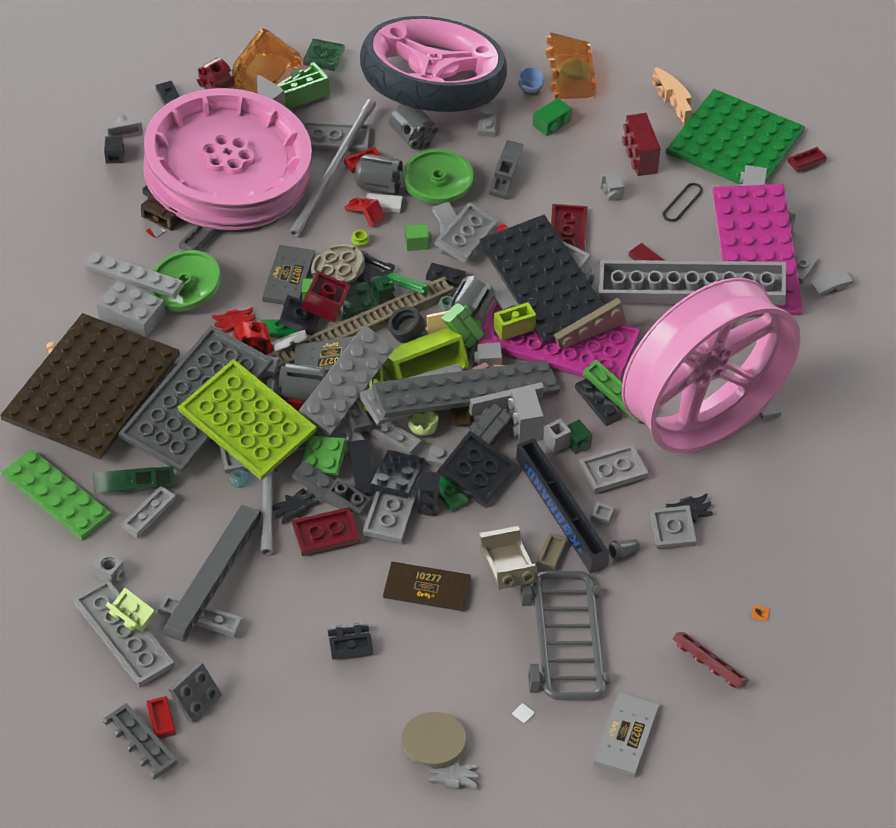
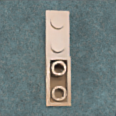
[652,67,692,124]

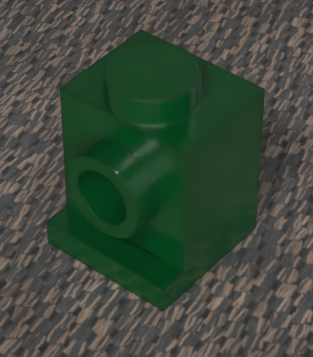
[373,275,395,305]

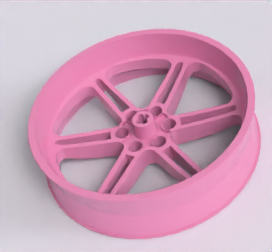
[622,278,801,453]

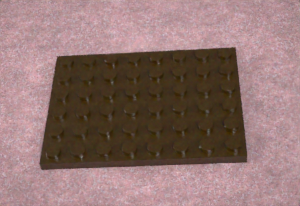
[0,313,180,460]

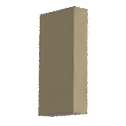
[536,532,568,571]

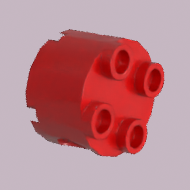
[232,320,272,355]

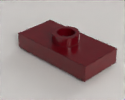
[787,147,827,172]

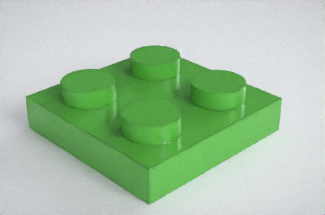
[302,436,347,477]

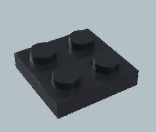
[278,294,319,335]

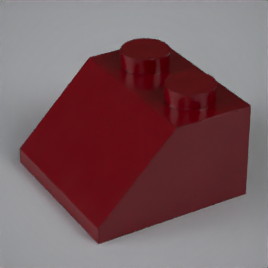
[300,271,351,323]

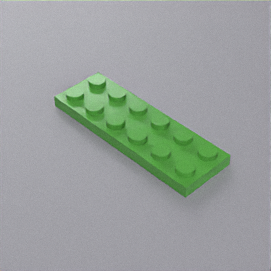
[2,449,112,540]

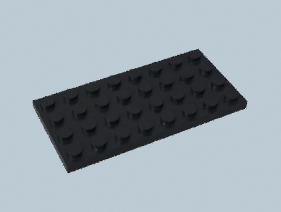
[479,214,604,345]

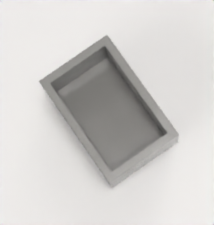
[97,280,166,337]

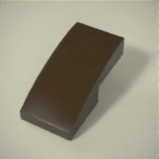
[450,406,470,425]

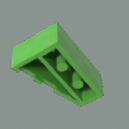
[277,62,331,110]

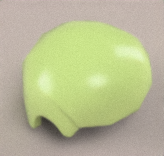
[408,411,439,436]

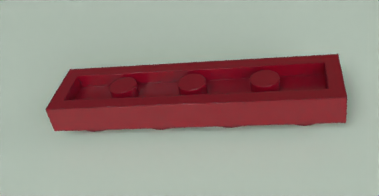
[672,632,749,688]

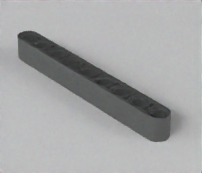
[164,505,262,642]

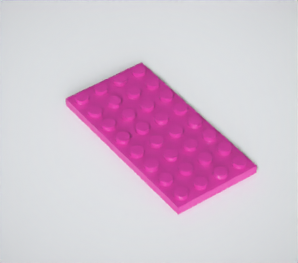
[712,184,803,318]
[476,300,640,380]

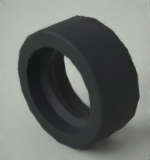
[388,306,425,343]

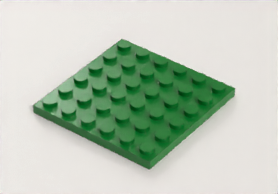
[666,89,805,184]

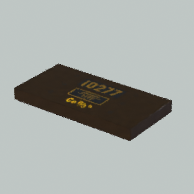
[383,561,471,611]

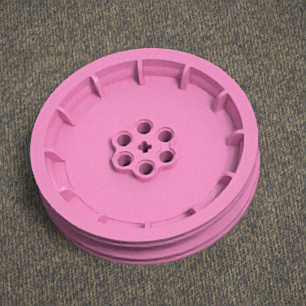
[143,88,312,230]

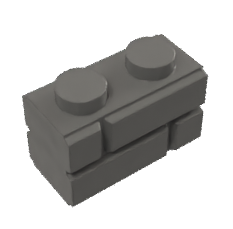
[469,404,512,446]

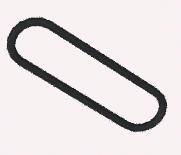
[663,183,703,221]

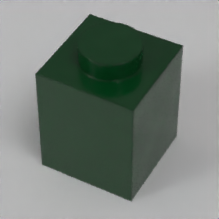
[566,419,592,454]

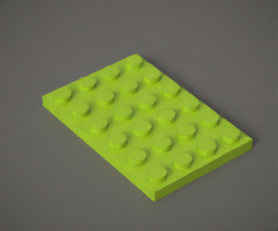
[178,359,317,480]

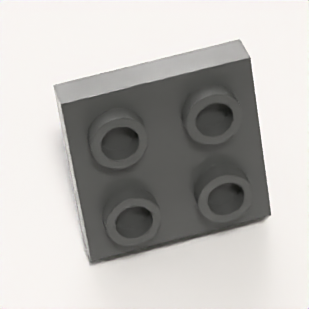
[169,662,222,722]

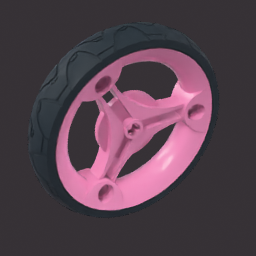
[360,16,507,112]

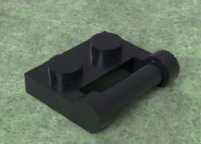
[355,251,395,288]

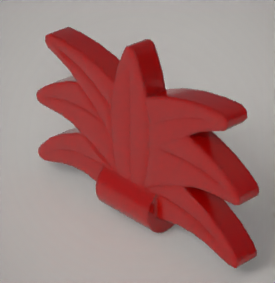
[212,307,256,333]

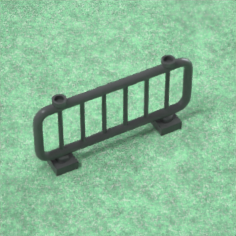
[520,571,610,700]

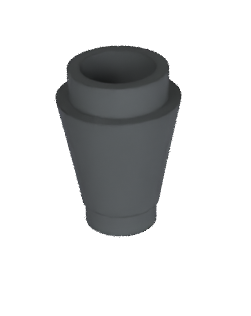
[609,539,640,560]

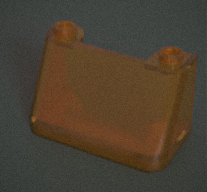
[232,28,302,94]

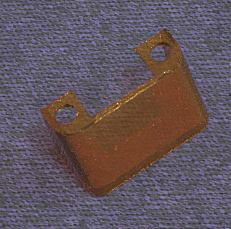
[545,32,596,99]

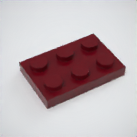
[292,507,360,556]

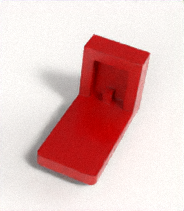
[344,197,386,227]

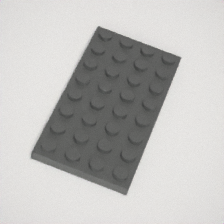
[118,325,273,473]

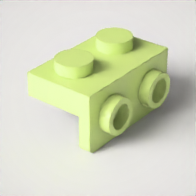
[106,588,157,632]

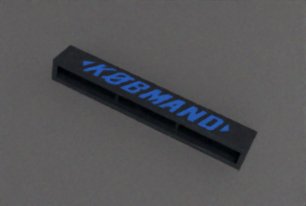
[516,438,610,574]

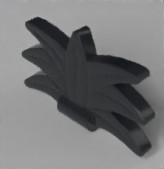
[272,488,320,524]
[665,493,713,523]

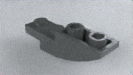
[489,140,524,199]
[292,461,371,514]

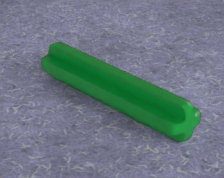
[387,272,429,294]

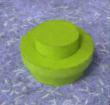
[351,230,369,246]

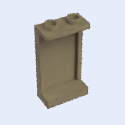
[479,526,538,590]

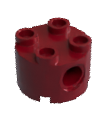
[197,58,235,90]

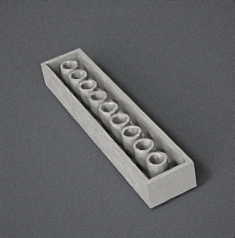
[599,260,786,305]

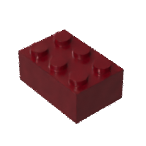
[622,113,661,176]

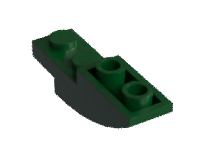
[93,466,175,493]

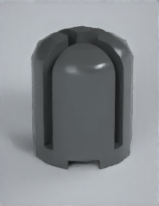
[355,154,403,194]
[447,276,494,322]
[278,362,326,403]

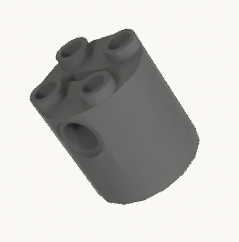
[389,104,439,150]

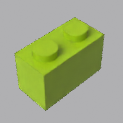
[494,302,536,341]

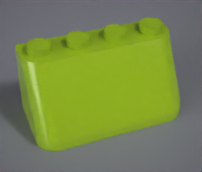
[384,328,469,380]

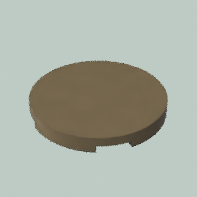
[311,244,365,284]
[402,712,466,768]

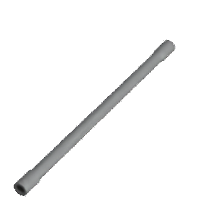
[289,99,376,238]
[261,379,276,556]

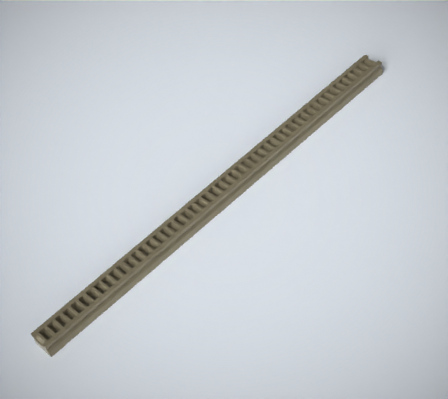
[124,276,454,443]

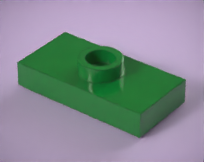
[261,319,298,338]
[440,477,468,512]

